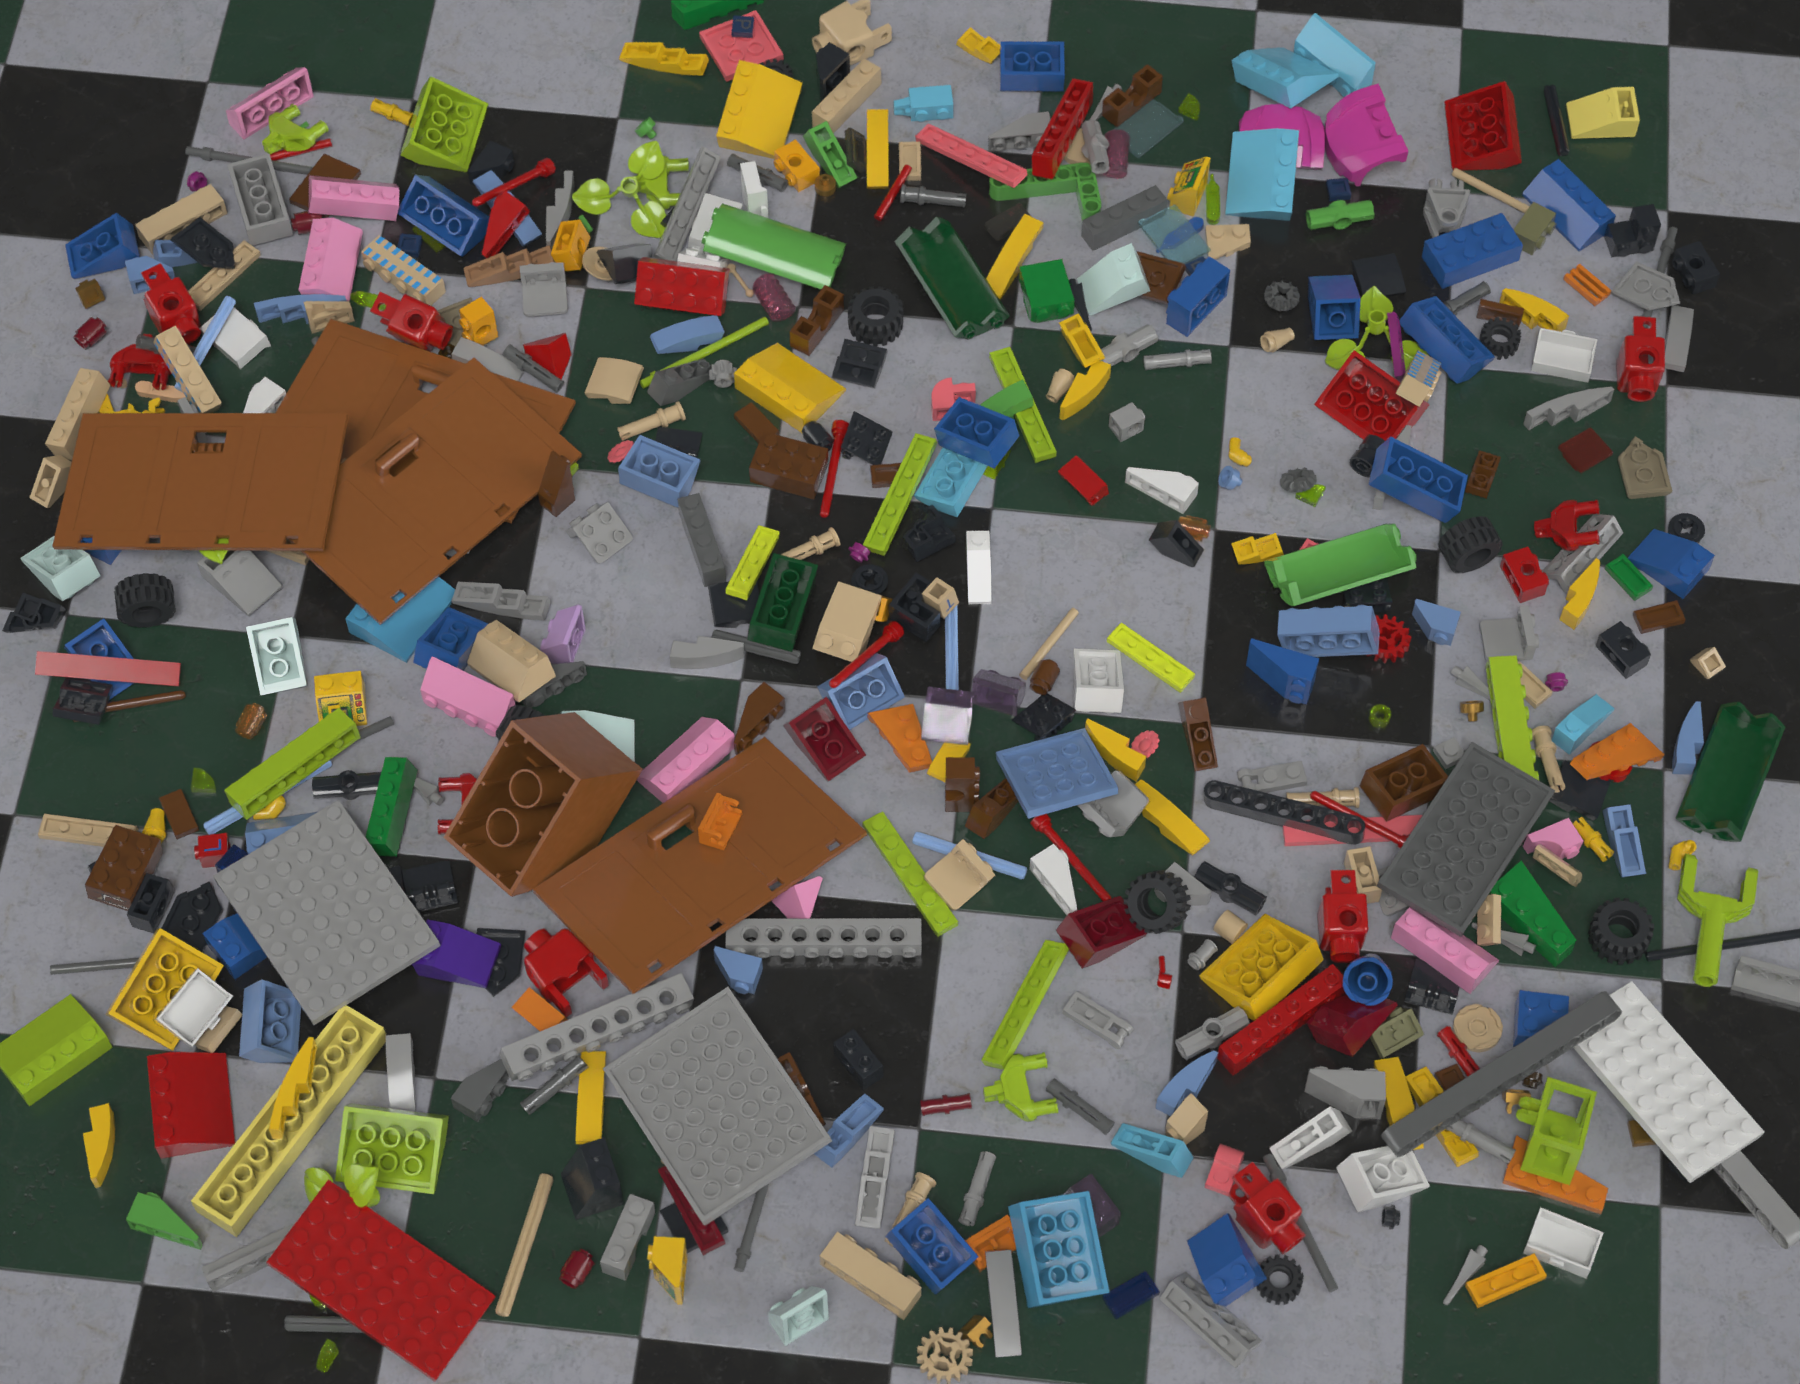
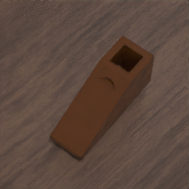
[538,451,575,517]
[734,682,785,755]
[1178,697,1218,771]
[965,778,1018,839]

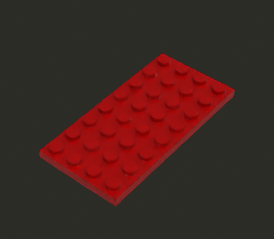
[266,1179,496,1382]

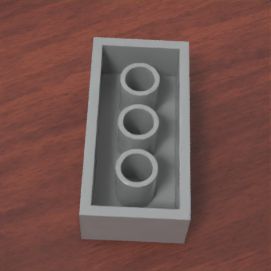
[227,153,293,246]

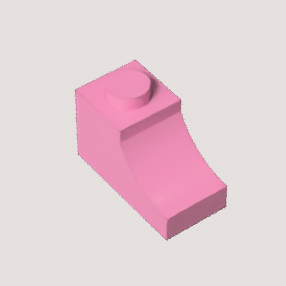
[1523,818,1583,859]

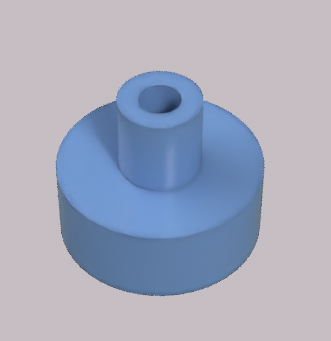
[1218,466,1242,490]

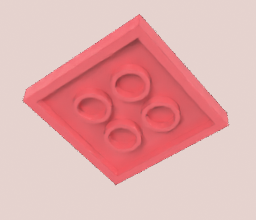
[699,10,784,82]

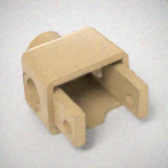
[812,0,892,66]

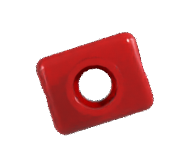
[141,263,201,345]
[370,292,453,352]
[1616,316,1665,402]
[1317,870,1368,963]
[524,928,609,1018]
[1228,1162,1306,1255]

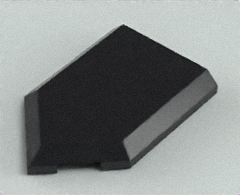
[170,217,235,269]
[161,881,222,952]
[476,928,526,997]

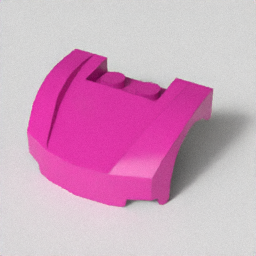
[1324,83,1409,186]
[1238,104,1325,170]

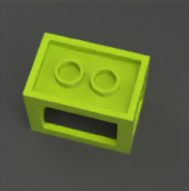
[1516,1077,1597,1185]

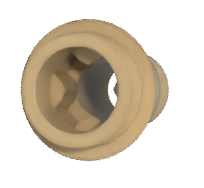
[1260,328,1295,352]
[1046,369,1075,403]

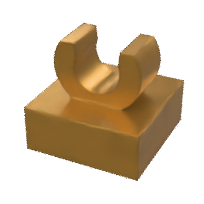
[75,278,105,309]
[1502,1089,1531,1114]
[957,1315,993,1348]

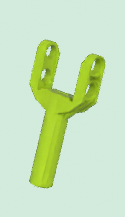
[1677,853,1758,987]

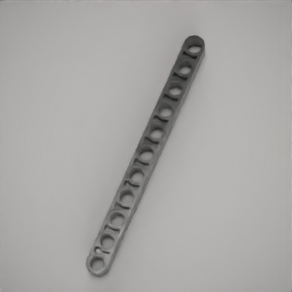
[1381,991,1622,1157]

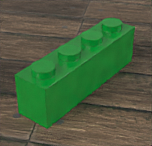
[365,757,418,856]

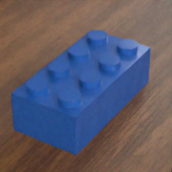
[1422,213,1523,289]
[1368,437,1468,523]

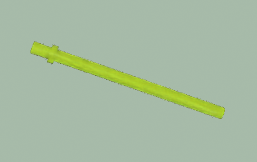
[640,317,769,389]

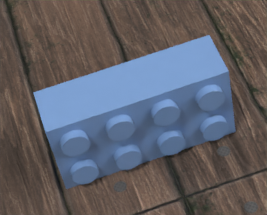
[1277,605,1380,657]

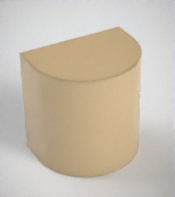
[1213,910,1248,944]

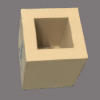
[922,577,959,619]

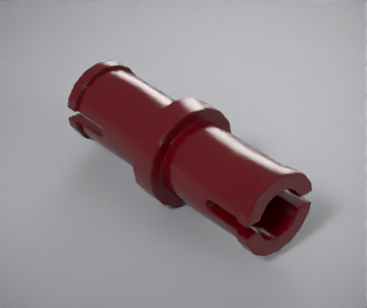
[920,1093,972,1116]

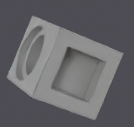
[1109,402,1145,442]

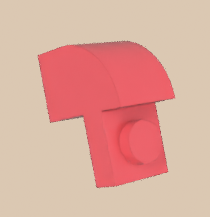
[931,377,976,421]
[1205,1144,1245,1196]

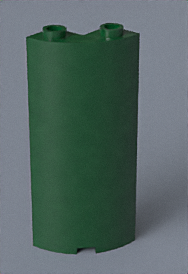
[895,216,1010,340]
[1676,702,1785,842]

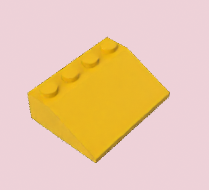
[716,60,803,159]
[734,343,846,434]
[1199,914,1324,1021]
[105,928,224,1051]

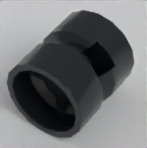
[1349,435,1385,478]

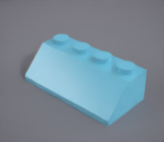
[1294,13,1376,97]

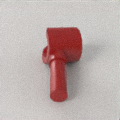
[1157,956,1172,989]

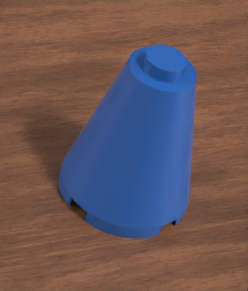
[1343,953,1393,1006]

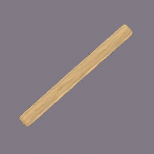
[495,1173,553,1317]

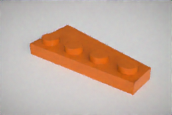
[1570,723,1665,780]
[1503,1135,1608,1214]

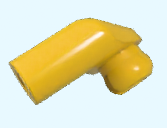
[1229,437,1252,467]
[253,795,286,820]
[1669,840,1697,871]

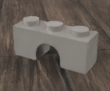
[600,1194,655,1281]

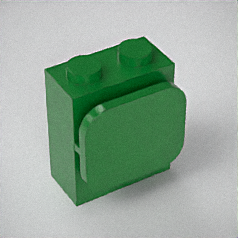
[1019,259,1075,323]

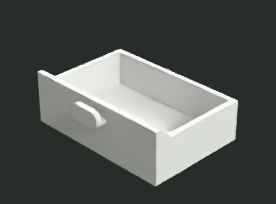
[740,161,769,218]
[688,193,742,248]
[200,307,271,369]
[1531,328,1598,383]
[155,969,233,1047]
[1523,1208,1604,1279]

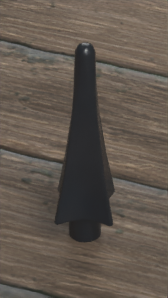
[1069,278,1092,331]

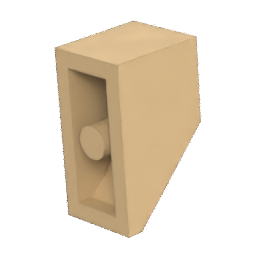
[30,455,72,508]
[1166,1093,1208,1145]

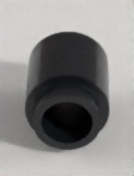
[802,421,834,451]

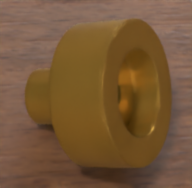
[815,174,836,197]
[1460,700,1484,722]

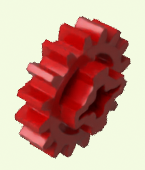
[1366,614,1411,663]

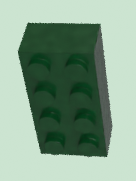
[747,553,818,652]

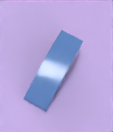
[153,240,197,267]
[650,315,725,354]
[1672,702,1704,775]
[1602,804,1646,878]
[1155,1051,1218,1116]
[814,1093,884,1168]

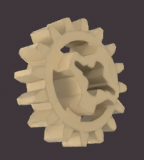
[917,1327,973,1384]

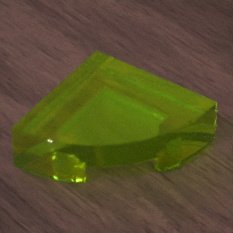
[1178,93,1200,120]
[1295,484,1326,507]
[191,768,216,793]
[317,1339,339,1373]

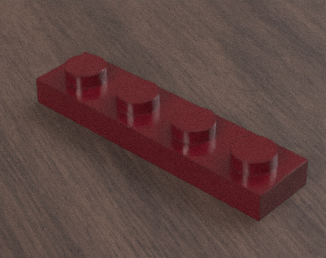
[658,1166,726,1256]

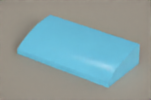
[914,448,987,517]

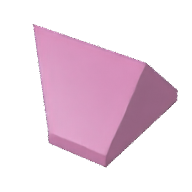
[771,876,823,919]

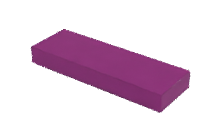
[1387,312,1406,382]

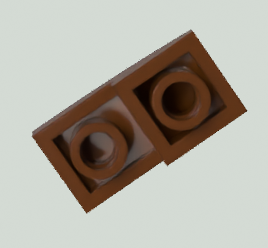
[1465,450,1501,499]

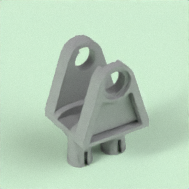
[1423,178,1470,238]

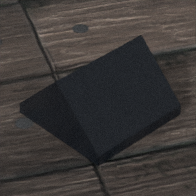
[597,244,652,284]

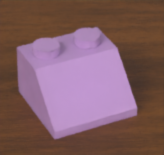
[540,605,586,664]

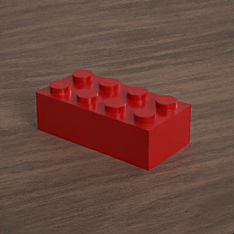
[634,257,730,316]

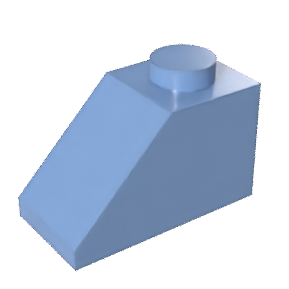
[125,256,175,294]
[1412,599,1461,646]
[714,946,763,994]

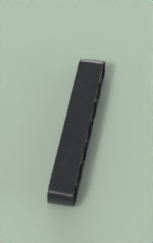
[1204,780,1365,845]

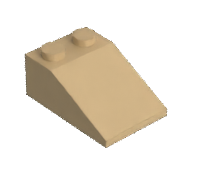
[812,581,882,662]

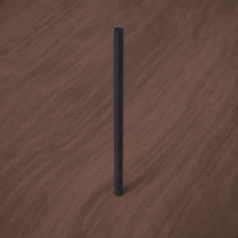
[1645,929,1800,962]

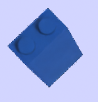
[1308,275,1361,340]

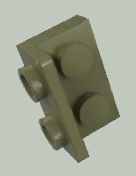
[1370,1006,1425,1058]

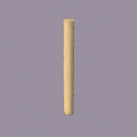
[1452,168,1530,213]
[1019,608,1079,680]

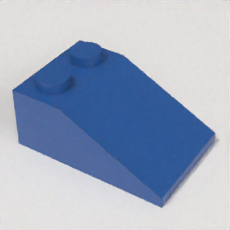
[65,213,140,279]
[1628,529,1715,599]
[413,607,488,671]
[64,618,134,700]
[1246,638,1319,705]
[203,913,267,979]
[1187,1213,1267,1306]

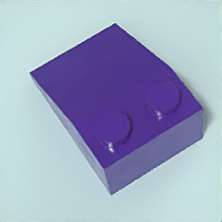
[412,920,502,988]

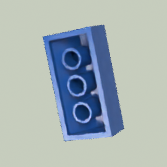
[1522,159,1616,251]
[398,175,490,256]
[1400,296,1495,384]

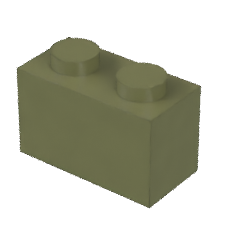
[1513,202,1557,255]

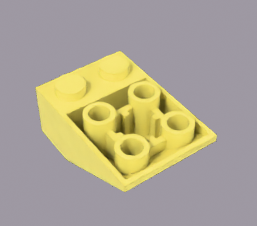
[1566,87,1640,139]

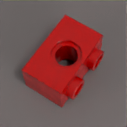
[1500,547,1549,603]

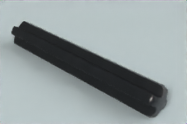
[1544,84,1570,156]

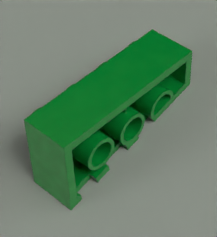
[671,0,764,30]
[1489,861,1576,967]

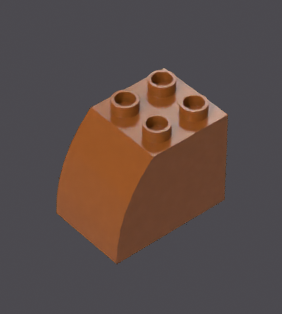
[443,712,643,897]

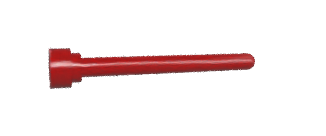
[472,158,555,207]
[820,420,849,518]
[829,621,904,688]
[1310,791,1409,849]
[1030,814,1112,901]

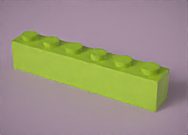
[1485,655,1539,780]
[224,708,361,820]

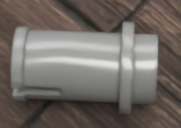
[1188,939,1218,970]

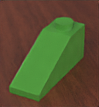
[803,121,857,188]
[126,1192,203,1250]

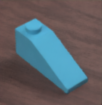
[1552,694,1615,755]
[1111,1123,1194,1178]

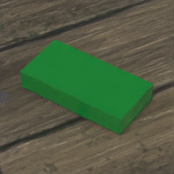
[1605,554,1653,601]

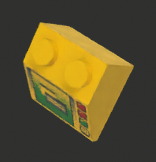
[1167,156,1211,217]
[314,671,367,726]
[647,1236,688,1305]

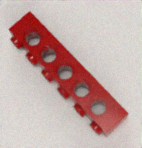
[1032,79,1093,179]
[1217,964,1346,1076]

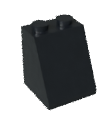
[561,1137,624,1220]

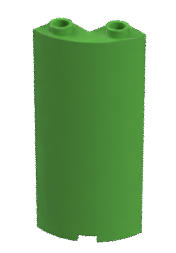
[701,203,846,289]
[1264,523,1417,606]

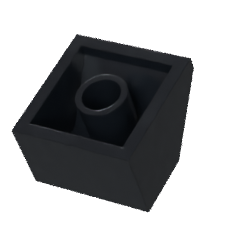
[816,42,850,103]

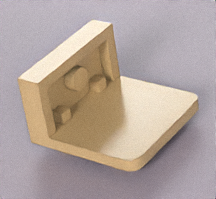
[924,839,995,911]

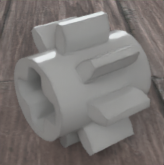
[709,360,737,388]

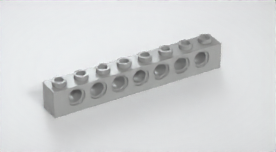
[726,918,921,958]
[500,973,694,1081]

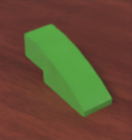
[980,379,1034,419]

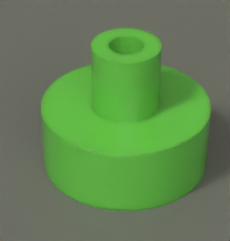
[634,117,657,139]

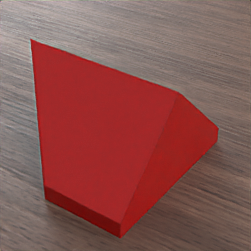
[523,333,571,380]

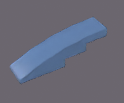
[473,170,542,247]
[254,294,346,324]

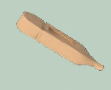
[135,381,187,403]

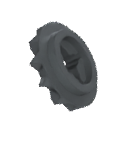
[1264,280,1300,311]
[1280,468,1317,492]

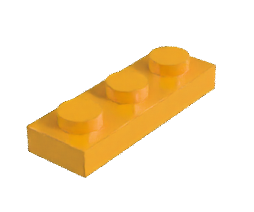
[1465,1253,1547,1308]

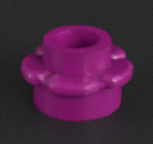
[187,171,207,192]
[849,542,870,563]
[1545,672,1568,692]

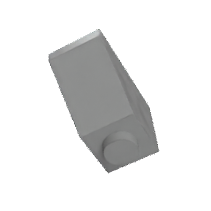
[1154,862,1211,906]

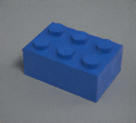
[1000,41,1065,91]
[1166,256,1230,337]
[934,397,1019,469]
[885,1198,978,1295]

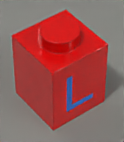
[194,833,232,868]

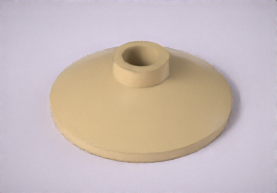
[582,247,612,280]

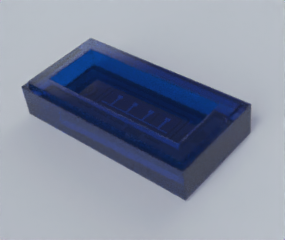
[1102,1271,1160,1319]

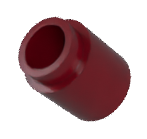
[291,211,322,235]
[73,317,106,350]
[559,1249,595,1289]

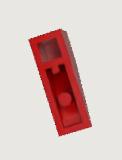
[482,191,530,259]

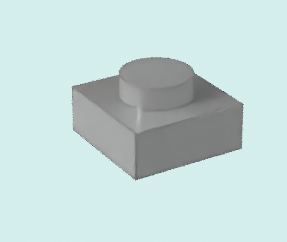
[1433,737,1465,769]

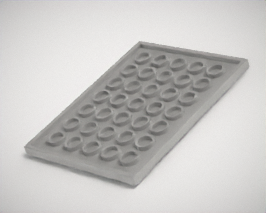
[213,800,441,1025]
[603,987,832,1226]

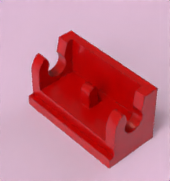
[1058,455,1109,506]

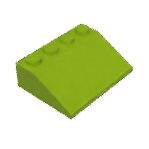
[400,76,488,172]
[0,994,113,1107]
[335,1103,449,1194]

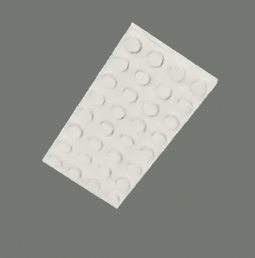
[1573,982,1764,1183]

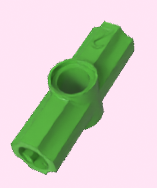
[1306,200,1374,229]

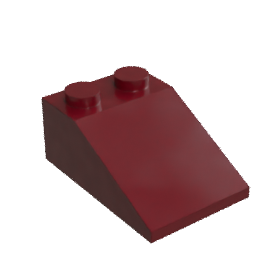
[783,696,866,782]
[1056,896,1147,969]
[1306,994,1398,1057]

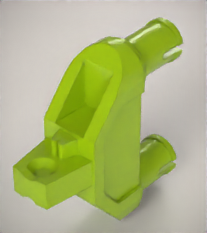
[262,104,329,154]
[631,156,689,210]
[983,1052,1058,1122]

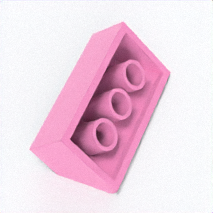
[226,67,314,140]
[309,176,399,221]
[299,218,363,301]
[420,656,515,737]
[637,717,735,803]
[1391,907,1499,994]

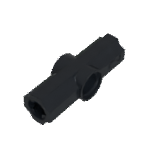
[312,770,381,800]
[1194,861,1267,915]

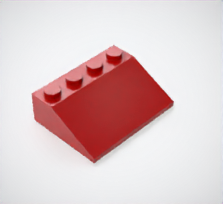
[1445,81,1522,170]
[1314,350,1429,441]
[147,1052,236,1159]

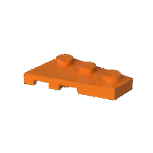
[867,704,932,773]

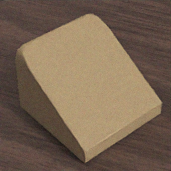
[1690,647,1726,679]

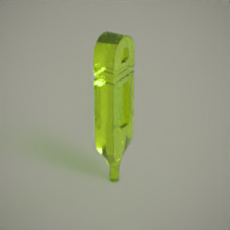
[1205,174,1220,225]
[350,291,386,311]

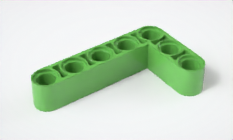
[989,163,1101,220]

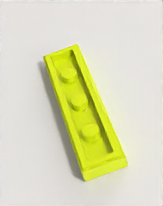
[726,525,780,600]
[1107,622,1195,693]

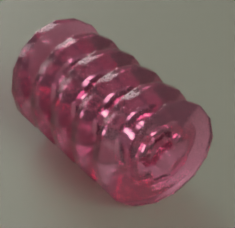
[1103,129,1130,179]
[752,273,796,322]

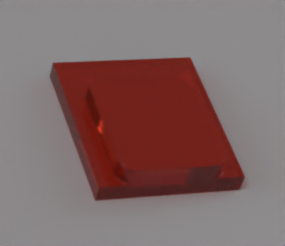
[1558,427,1613,473]

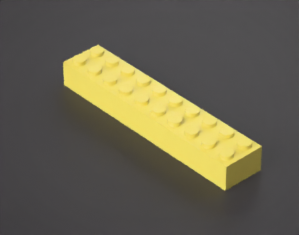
[191,1005,386,1238]

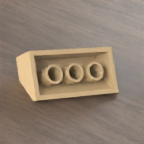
[467,620,556,702]

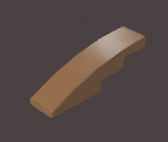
[464,245,555,287]

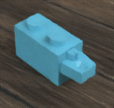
[893,85,953,122]

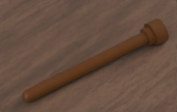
[73,690,186,722]

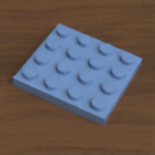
[996,728,1118,819]

